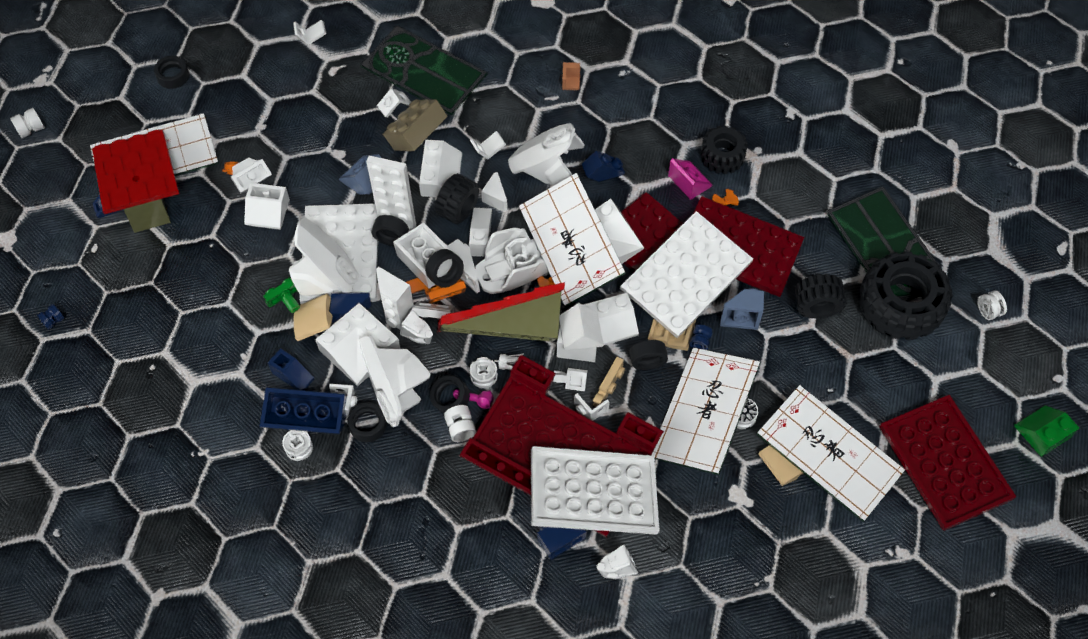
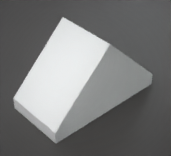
[481,172,508,212]

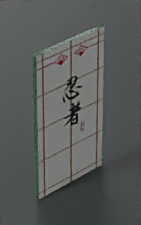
[90,113,219,176]
[519,173,626,306]
[651,348,761,475]
[757,385,905,522]

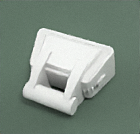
[400,311,433,344]
[597,545,638,579]

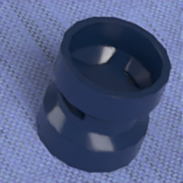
[37,304,65,330]
[689,325,713,350]

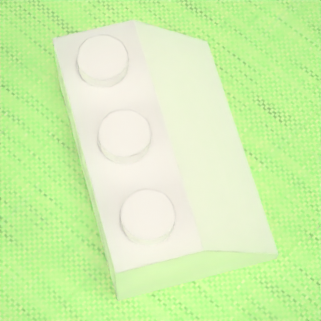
[419,140,462,197]
[393,222,452,289]
[376,267,414,329]
[584,293,639,346]

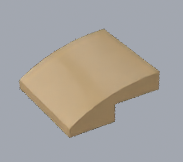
[294,294,333,341]
[648,319,696,351]
[758,444,806,486]

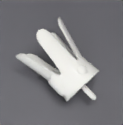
[494,353,524,370]

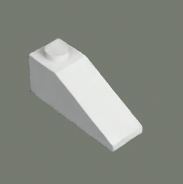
[469,208,492,257]
[447,239,480,293]

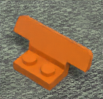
[406,269,466,304]

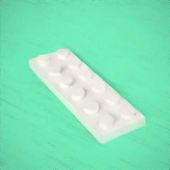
[366,155,416,232]

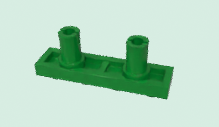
[263,277,300,313]

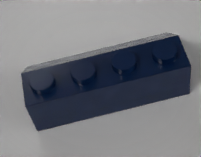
[259,388,347,434]

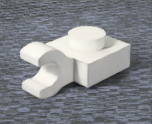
[553,368,588,391]

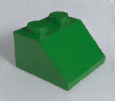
[1014,406,1079,457]

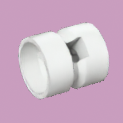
[10,108,45,139]
[444,405,476,442]

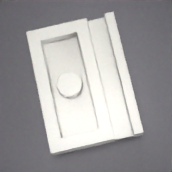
[412,302,454,319]

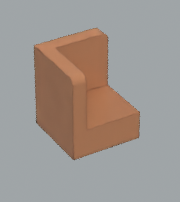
[562,63,580,90]

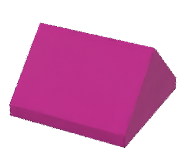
[668,158,712,200]

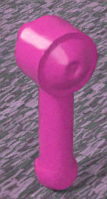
[453,389,494,409]

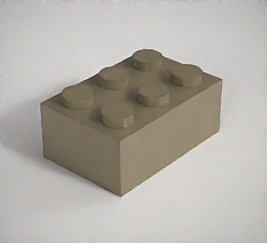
[383,99,447,151]

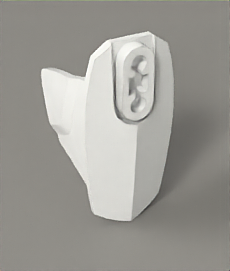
[508,123,584,185]
[289,217,358,296]
[475,228,549,294]
[359,336,431,427]

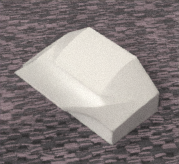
[231,158,272,193]

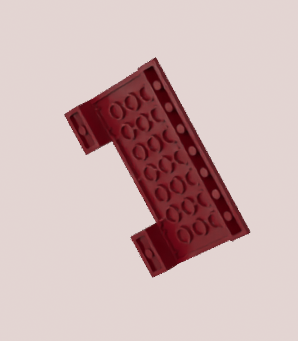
[460,355,664,537]

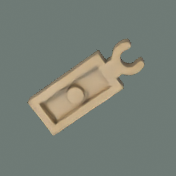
[593,357,625,407]

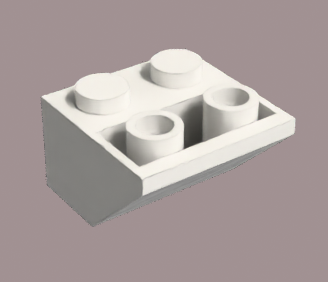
[244,183,290,230]

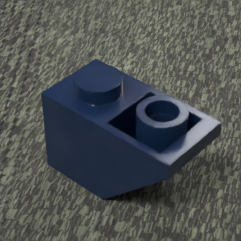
[582,151,625,182]
[268,348,314,391]

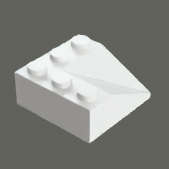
[595,199,644,264]
[315,303,400,386]

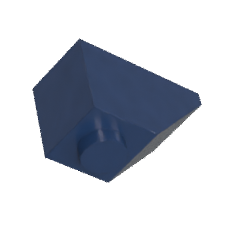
[330,293,372,323]
[537,526,586,560]

